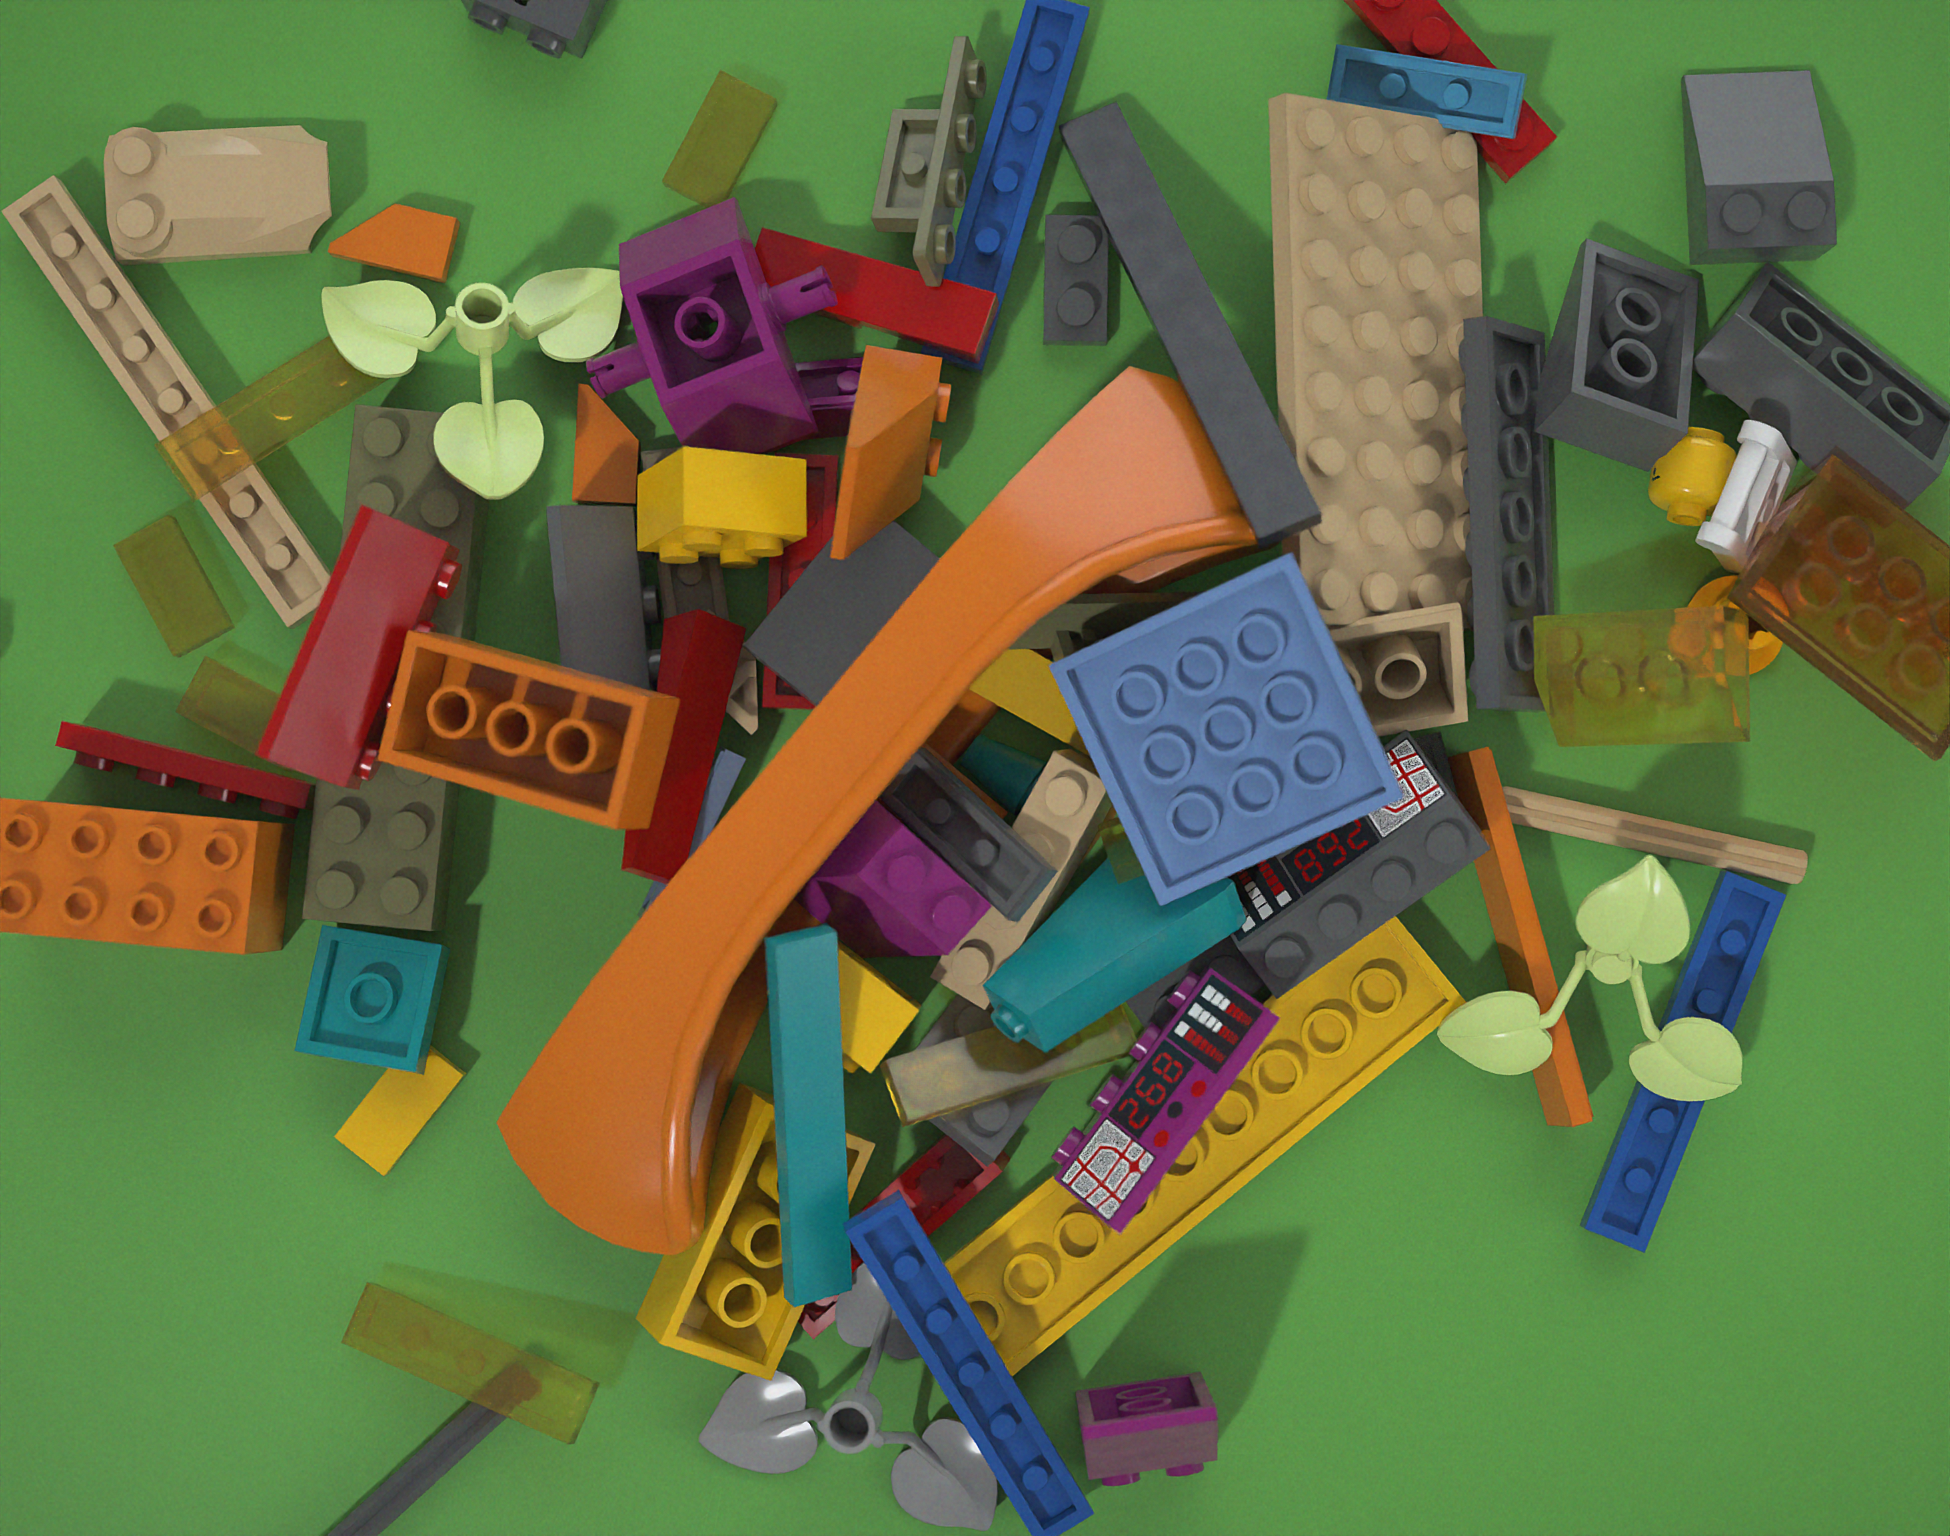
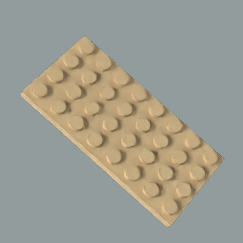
[1268,93,1483,631]

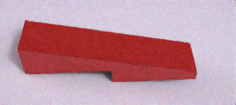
[755,227,999,364]
[621,609,746,885]
[798,1133,1011,1340]

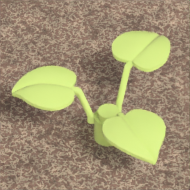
[321,268,623,499]
[1437,855,1742,1101]

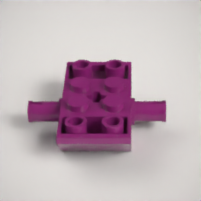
[586,197,838,455]

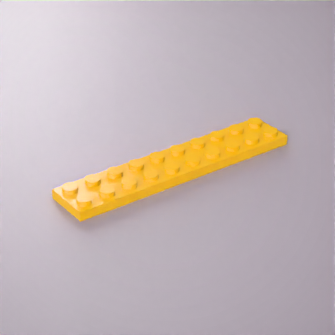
[943,916,1467,1376]

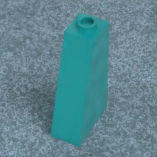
[982,838,1247,1053]

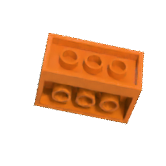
[0,798,295,955]

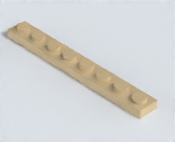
[1,175,332,629]

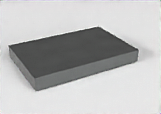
[742,521,940,707]

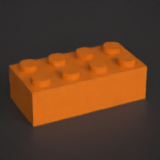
[377,630,680,830]

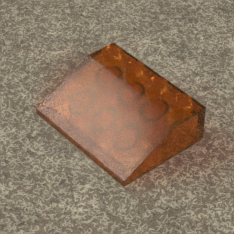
[1727,454,1950,762]

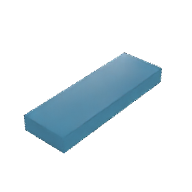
[1327,44,1528,139]

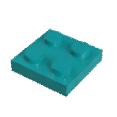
[294,925,451,1075]

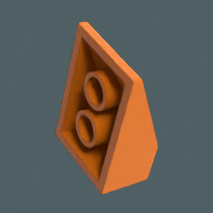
[830,345,951,560]

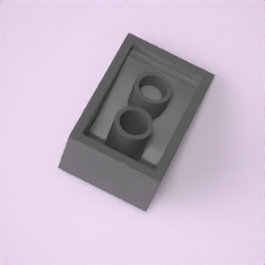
[1681,70,1837,265]
[1534,238,1699,472]

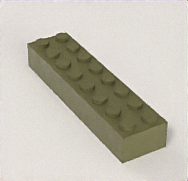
[302,404,489,931]

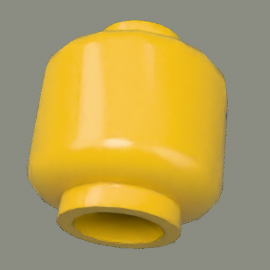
[1648,427,1737,526]

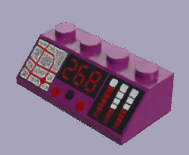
[1051,966,1280,1234]

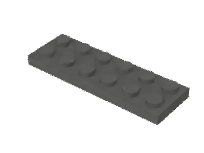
[1459,316,1558,712]

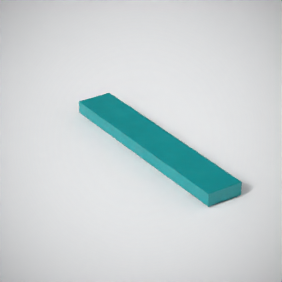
[765,924,852,1307]

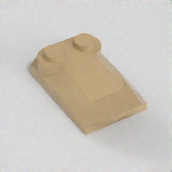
[103,125,332,266]

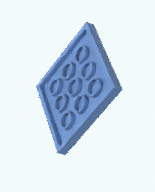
[1049,552,1405,906]

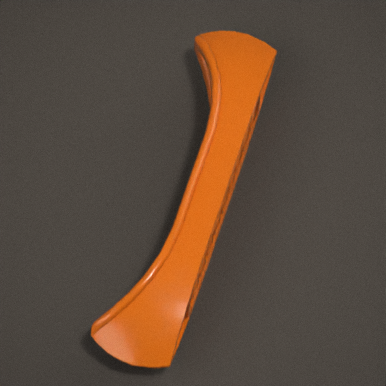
[496,366,1282,1255]

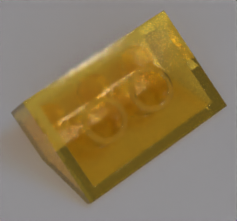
[1534,606,1750,747]

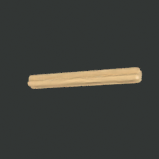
[1502,786,1808,884]

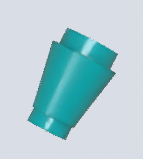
[961,734,1048,816]

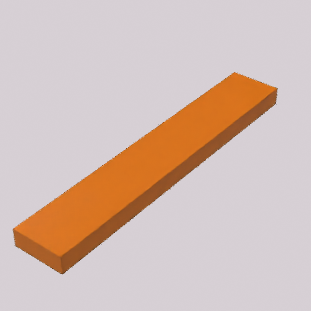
[1445,746,1594,1127]

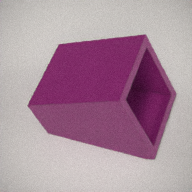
[793,800,992,958]

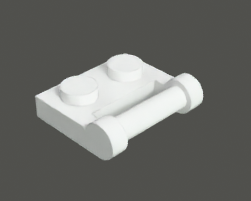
[1695,420,1797,578]

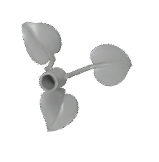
[699,1262,998,1531]

